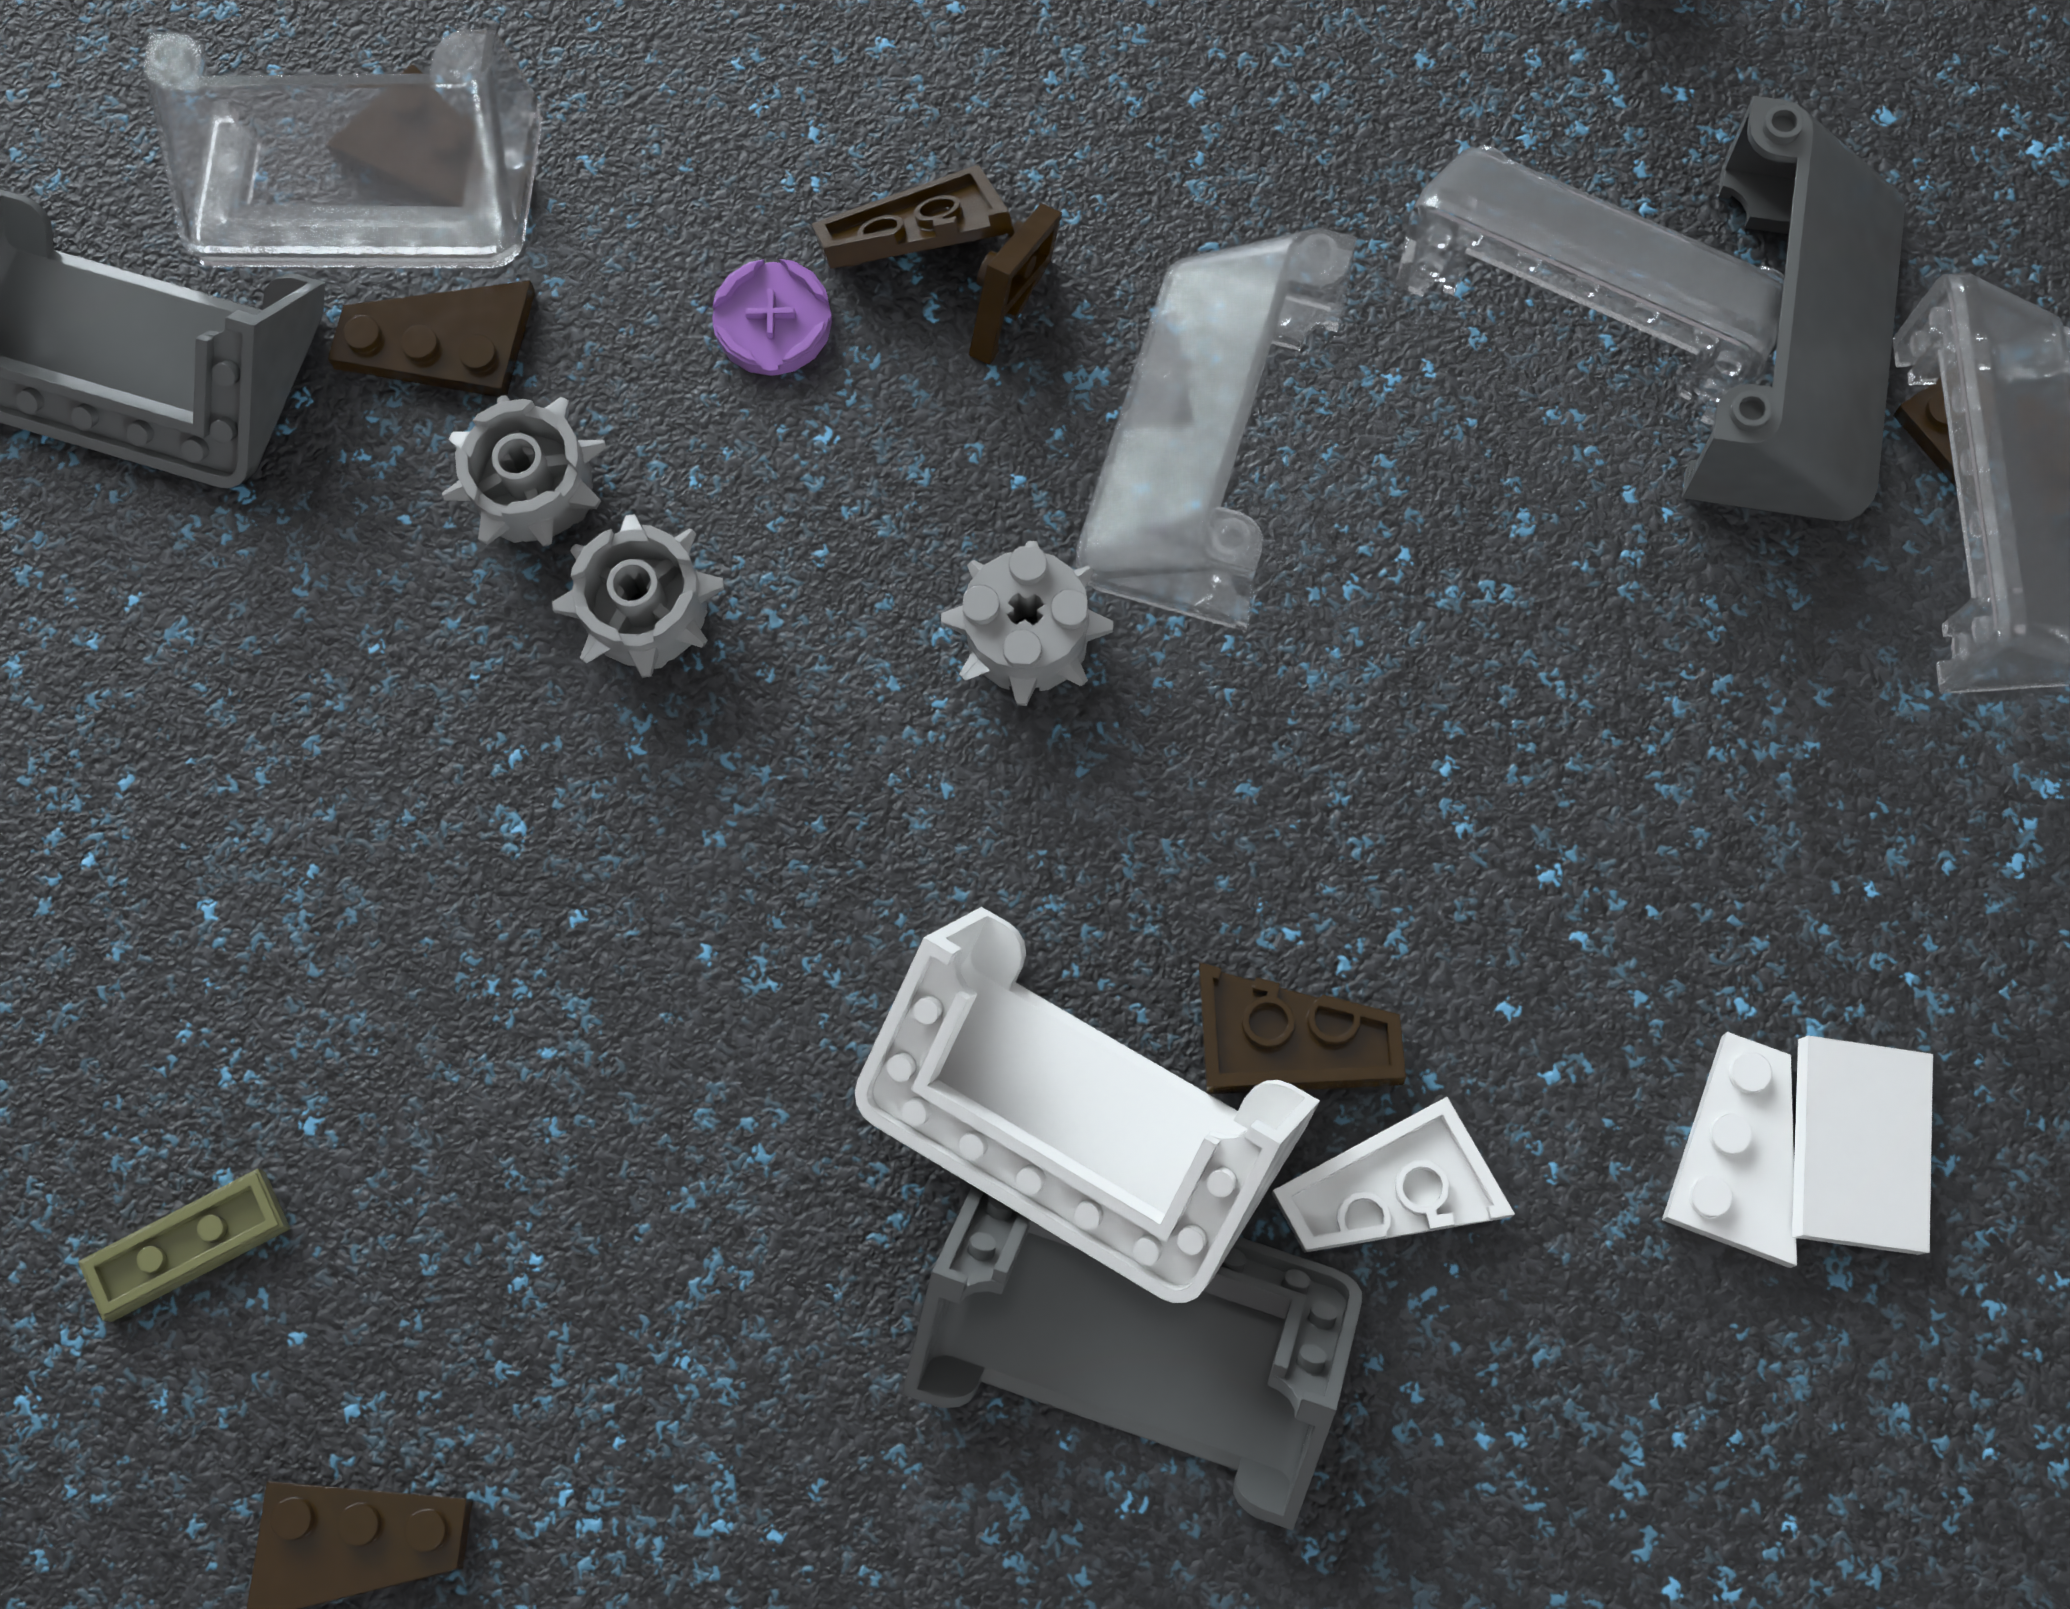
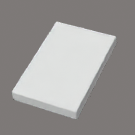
[1792,1036,1933,1255]

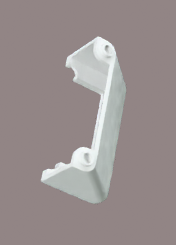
[855,907,1320,1303]

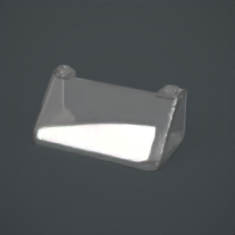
[144,29,544,268]
[1396,145,1785,426]
[1076,228,1357,632]
[1892,273,2070,694]

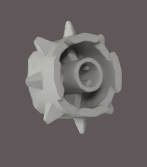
[442,395,606,546]
[552,514,725,678]
[941,541,1113,706]

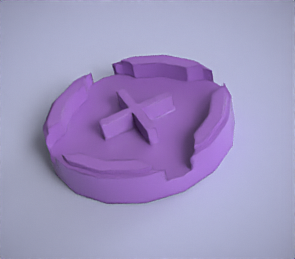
[712,259,832,376]

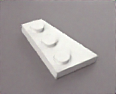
[1662,1032,1797,1268]
[1272,1097,1515,1253]

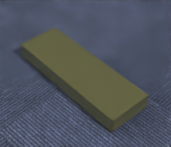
[78,1168,291,1322]

